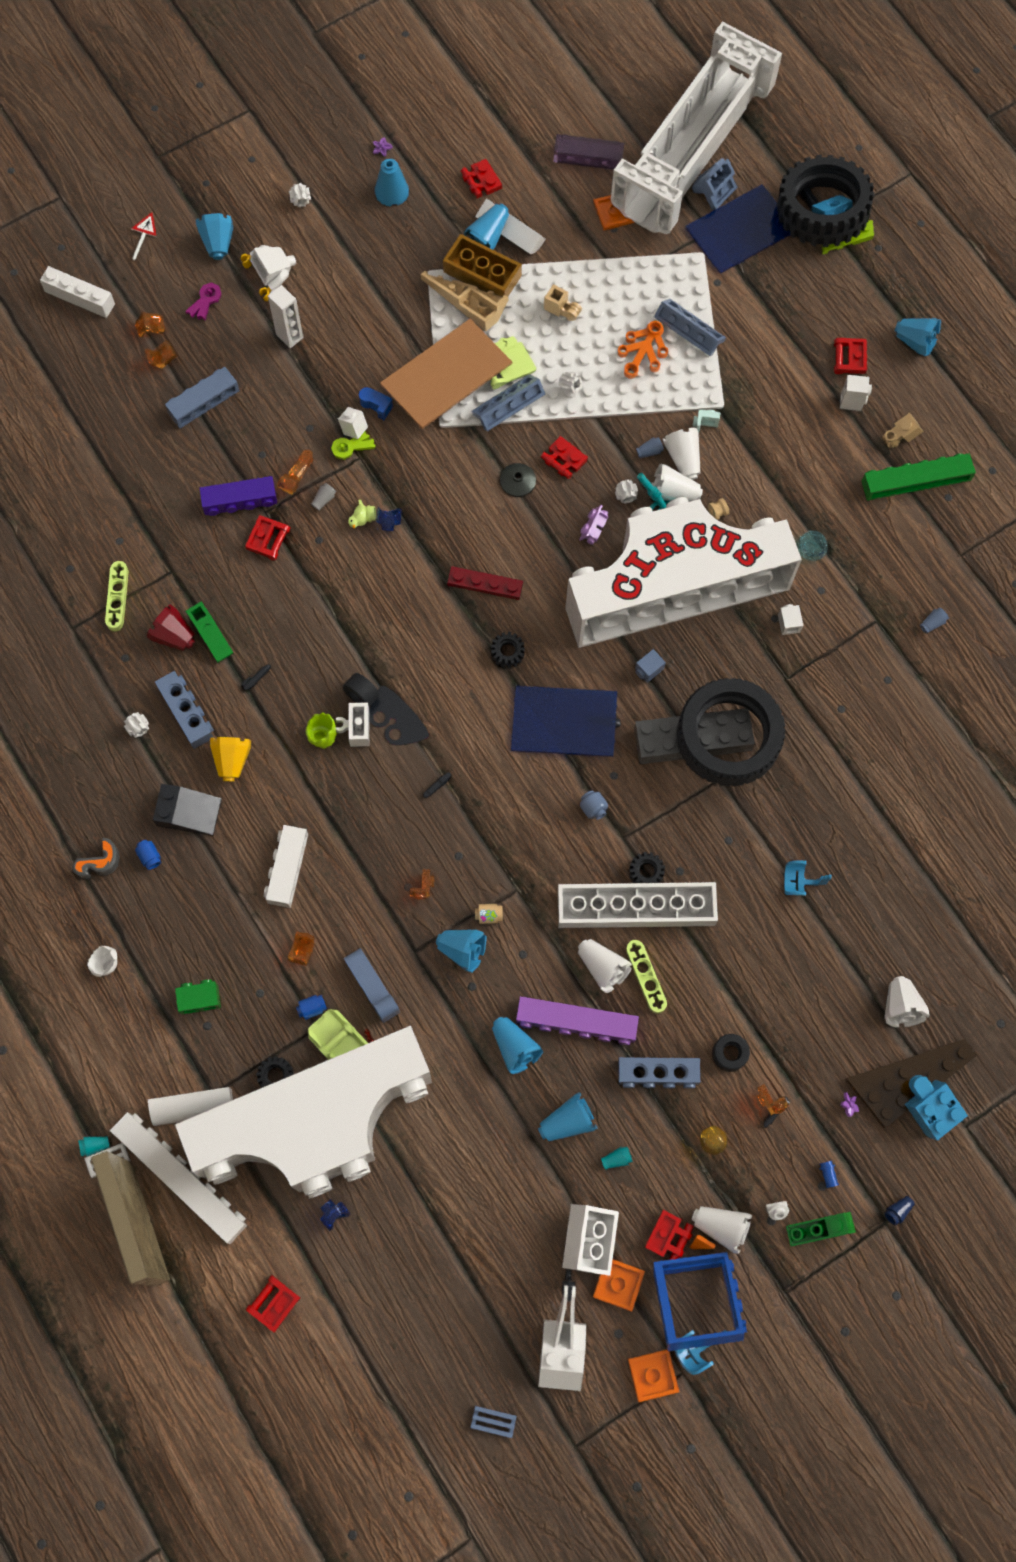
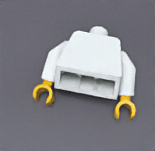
[240,245,296,301]

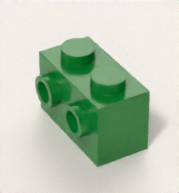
[175,979,221,1015]

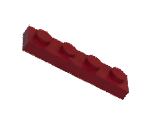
[447,566,523,600]

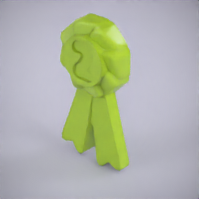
[331,431,375,460]

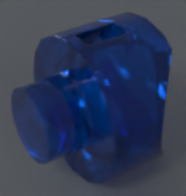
[376,507,402,531]
[320,1199,351,1232]

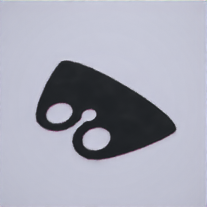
[369,686,429,745]

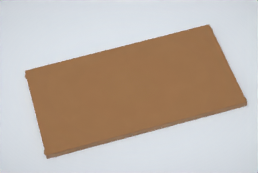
[380,319,512,429]

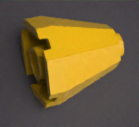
[210,737,251,782]

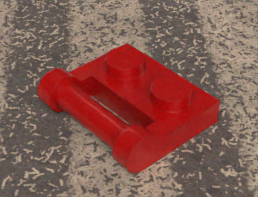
[834,338,867,374]
[245,515,290,561]
[245,1274,301,1333]

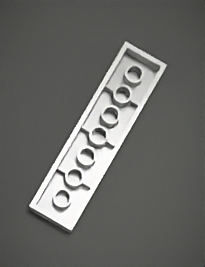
[558,882,718,928]

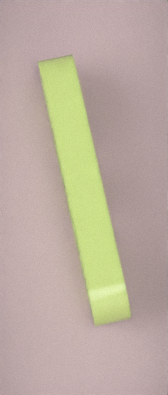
[105,561,129,631]
[626,940,667,1014]

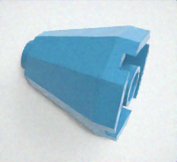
[196,213,233,260]
[895,318,941,356]
[436,930,487,973]

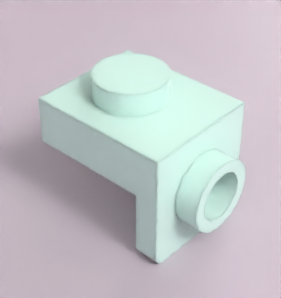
[693,409,721,432]

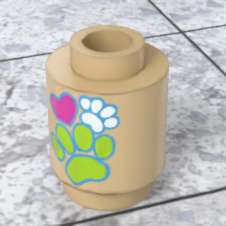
[475,904,503,924]

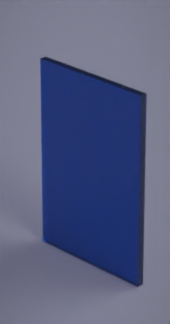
[685,184,791,274]
[511,686,618,757]

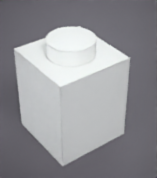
[338,407,368,439]
[778,604,803,635]

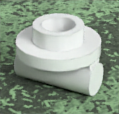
[766,1201,789,1220]

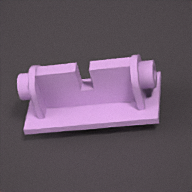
[579,505,608,544]

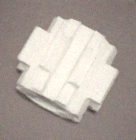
[289,183,311,207]
[558,371,582,394]
[615,480,638,504]
[124,712,149,738]

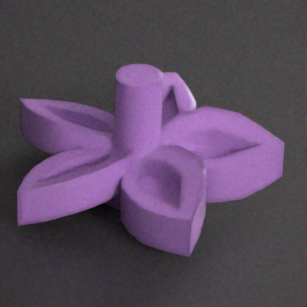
[373,137,393,157]
[841,1092,859,1117]

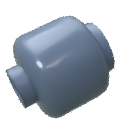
[580,790,608,820]

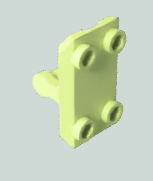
[308,1009,368,1060]

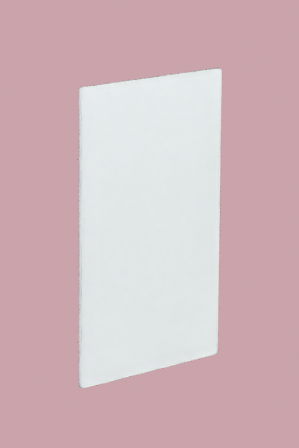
[428,252,724,428]

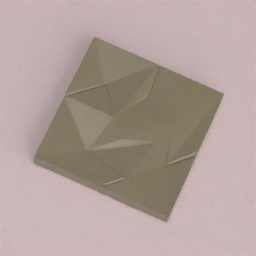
[91,1151,170,1286]

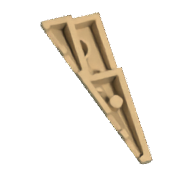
[421,271,509,331]

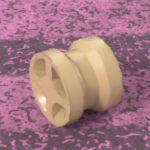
[708,498,729,520]

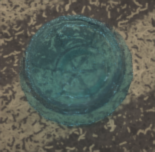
[796,531,828,560]

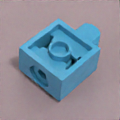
[905,1075,968,1141]

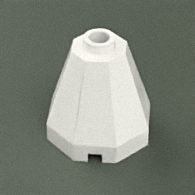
[885,976,930,1027]

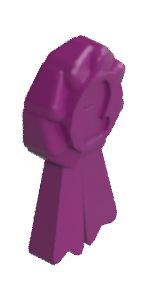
[186,283,222,320]

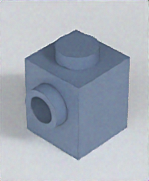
[635,649,666,683]

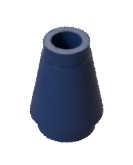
[884,1196,915,1226]

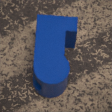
[359,387,393,420]

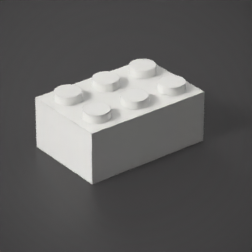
[562,1204,619,1276]

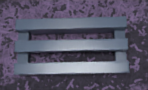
[471,1406,517,1438]

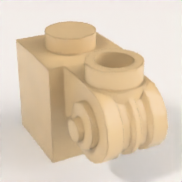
[544,284,582,321]
[882,413,924,448]

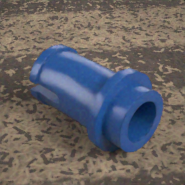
[819,1161,839,1188]

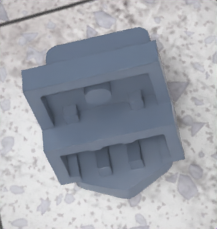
[692,158,737,210]

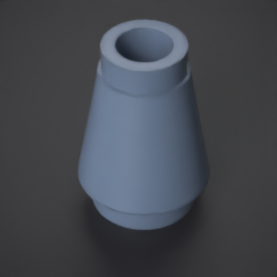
[636,437,664,459]
[920,607,949,634]

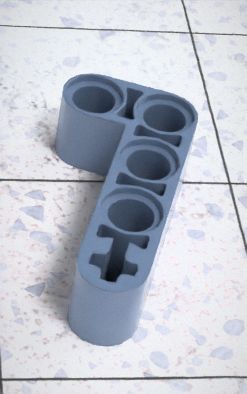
[343,948,400,1023]

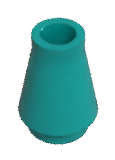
[78,1136,110,1157]
[601,1146,633,1170]

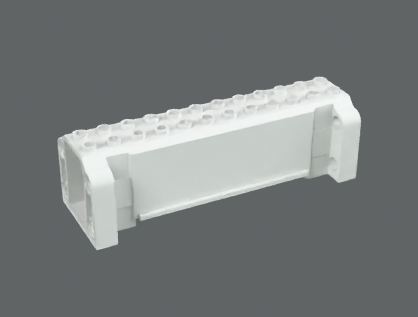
[611,22,782,234]

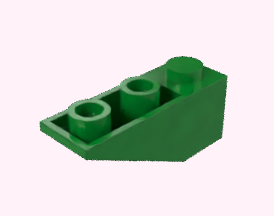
[185,601,234,663]
[786,1212,856,1247]

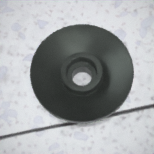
[500,463,536,497]

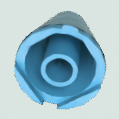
[375,159,409,206]
[463,203,509,250]
[492,1017,543,1074]
[538,1092,597,1141]

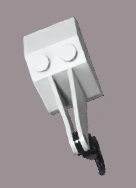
[538,1269,586,1391]

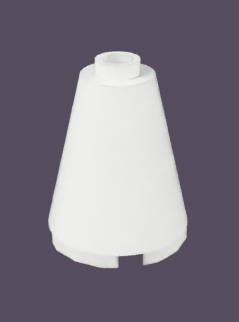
[663,428,700,480]
[650,464,703,502]
[578,939,632,993]
[692,1206,752,1255]

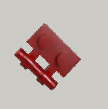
[460,159,502,198]
[541,436,588,479]
[644,1210,694,1260]

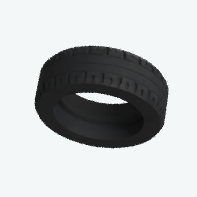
[677,678,785,786]

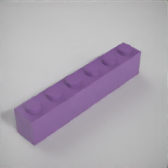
[516,996,639,1045]

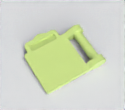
[490,336,536,390]

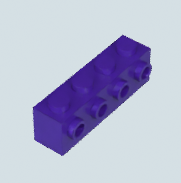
[200,476,278,516]

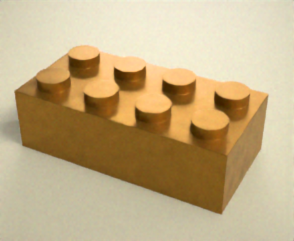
[443,234,522,297]

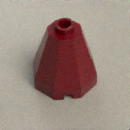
[147,604,196,651]

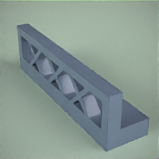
[654,299,726,356]
[471,374,546,431]

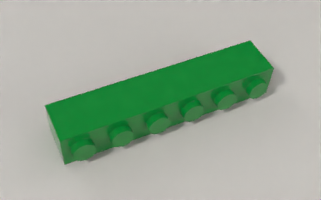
[861,453,976,501]

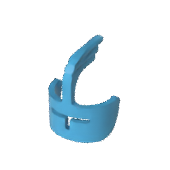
[784,860,832,896]
[675,1330,727,1375]

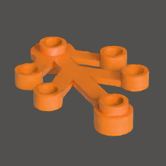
[618,321,668,379]

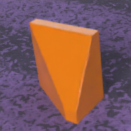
[689,1235,716,1250]

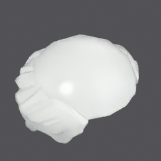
[87,946,117,977]

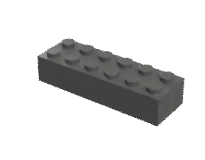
[634,708,755,764]

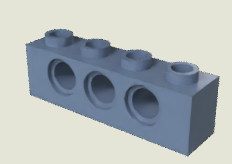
[155,671,214,749]
[618,1057,700,1089]

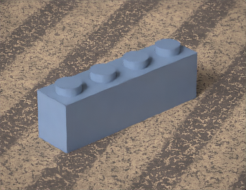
[165,367,239,428]

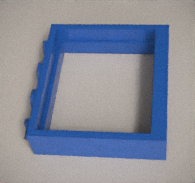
[653,1252,747,1351]

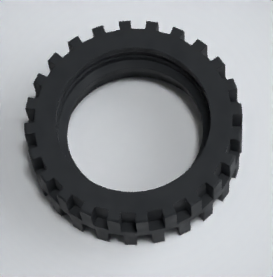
[777,155,874,247]

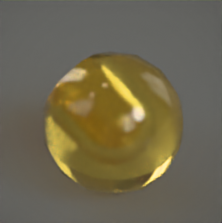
[700,1126,728,1155]

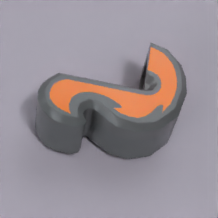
[72,838,120,879]

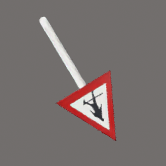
[131,212,157,260]

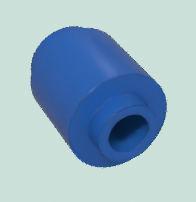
[135,840,162,870]
[296,995,327,1020]

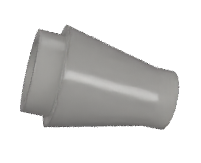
[311,483,336,511]

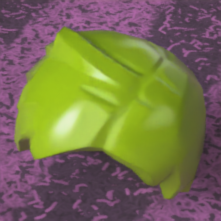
[306,712,337,749]

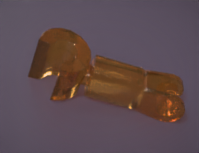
[277,449,313,495]

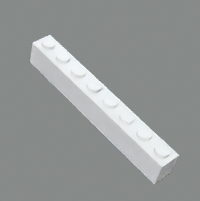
[110,1112,247,1244]

